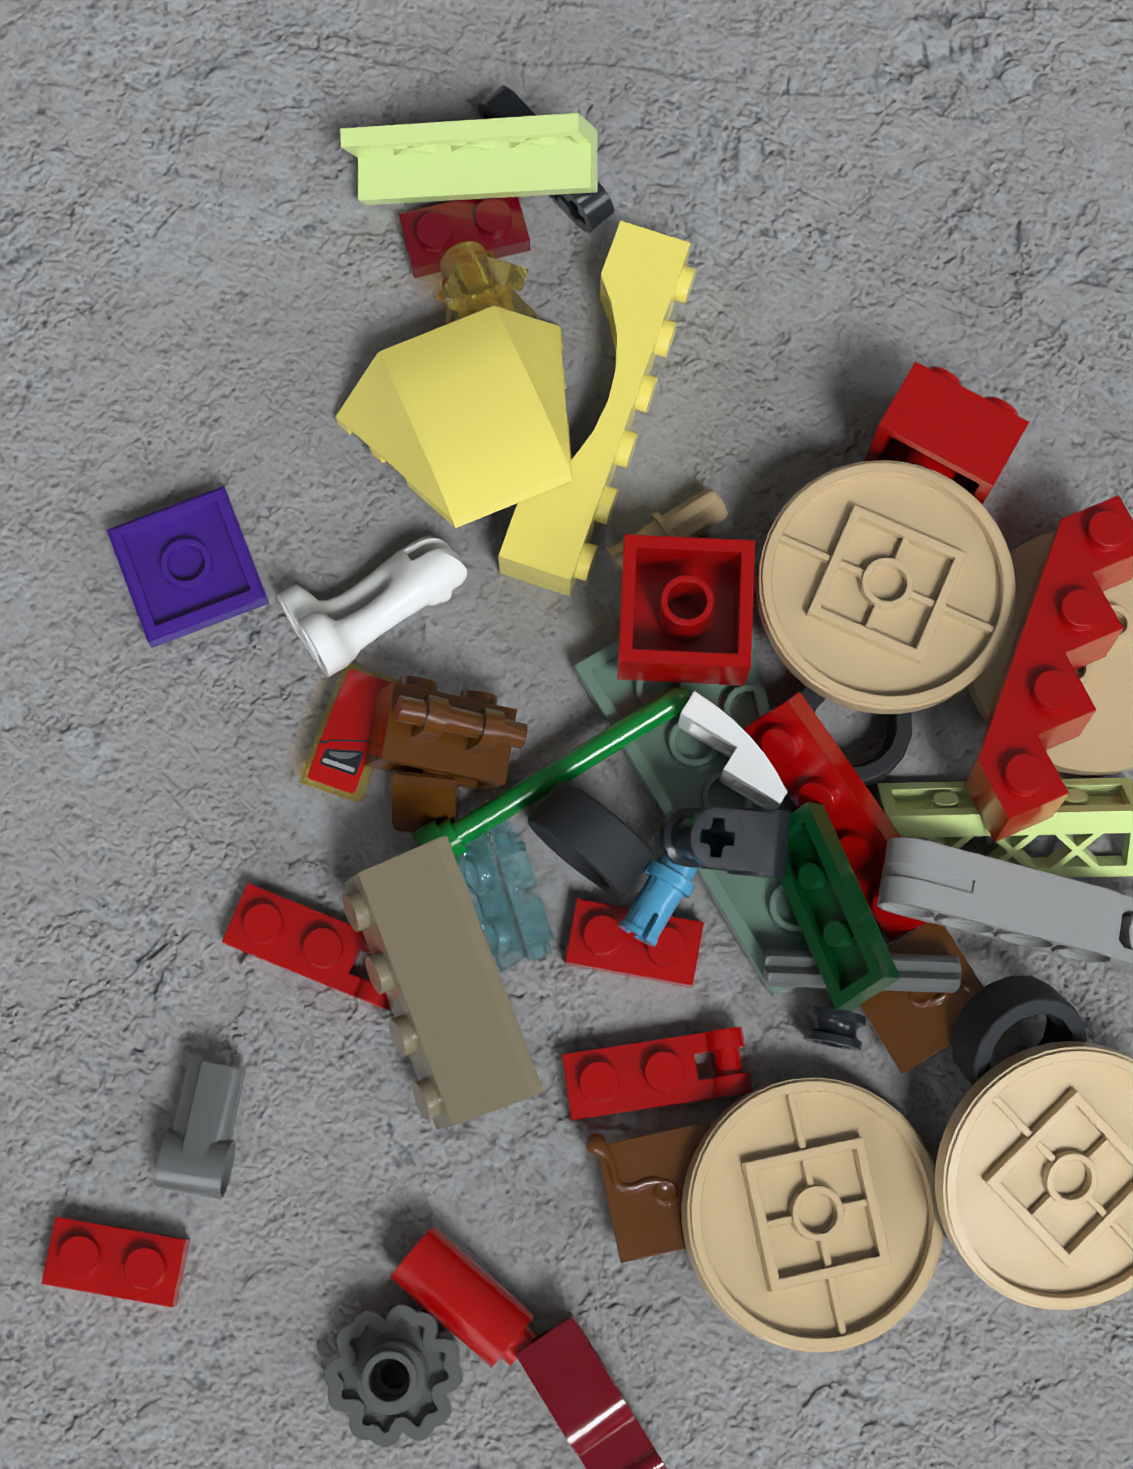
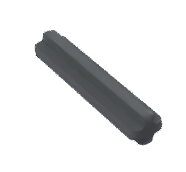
[764,948,962,993]

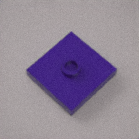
[106,486,270,648]

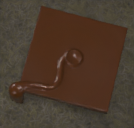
[860,922,984,1074]
[585,1121,711,1263]

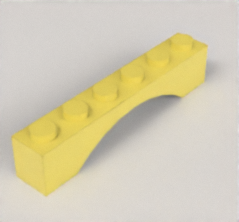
[498,220,697,597]

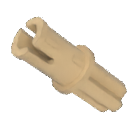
[606,488,728,571]

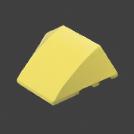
[335,306,573,528]

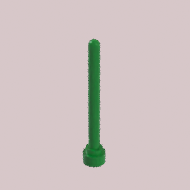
[412,687,690,865]

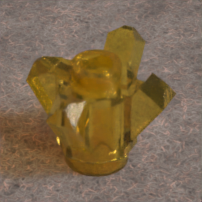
[435,242,537,324]

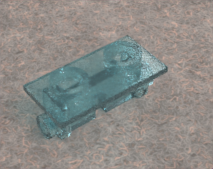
[463,831,555,972]

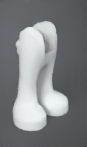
[277,535,467,677]

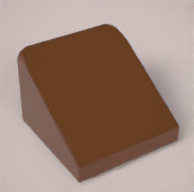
[391,771,460,833]

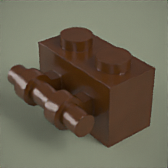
[364,676,528,792]

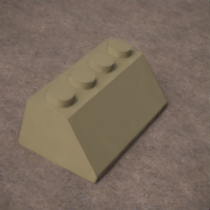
[342,835,544,1129]

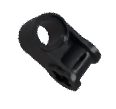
[659,807,791,879]

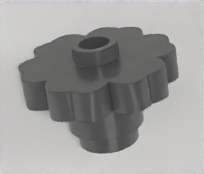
[324,1303,464,1448]

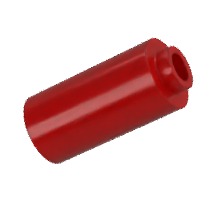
[390,1225,537,1368]

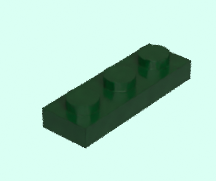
[780,802,901,1011]

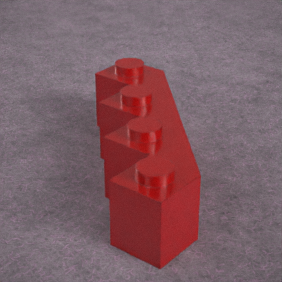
[964,495,1133,843]

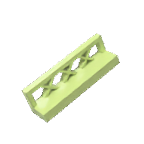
[340,113,598,205]
[876,777,1133,878]

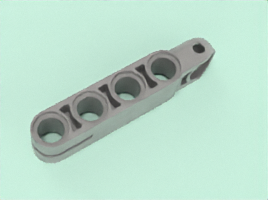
[877,837,1133,970]

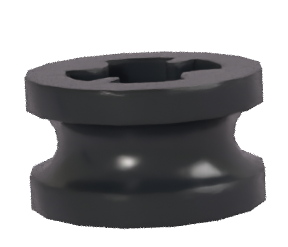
[803,1006,867,1051]

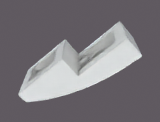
[677,691,787,810]

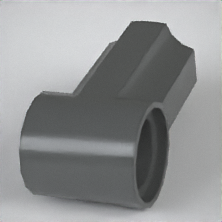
[155,1059,246,1199]

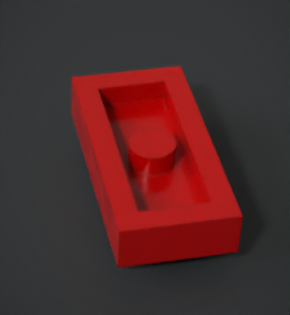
[565,899,704,988]
[41,1216,190,1308]

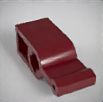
[515,1314,667,1469]

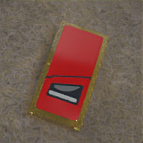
[299,663,399,803]

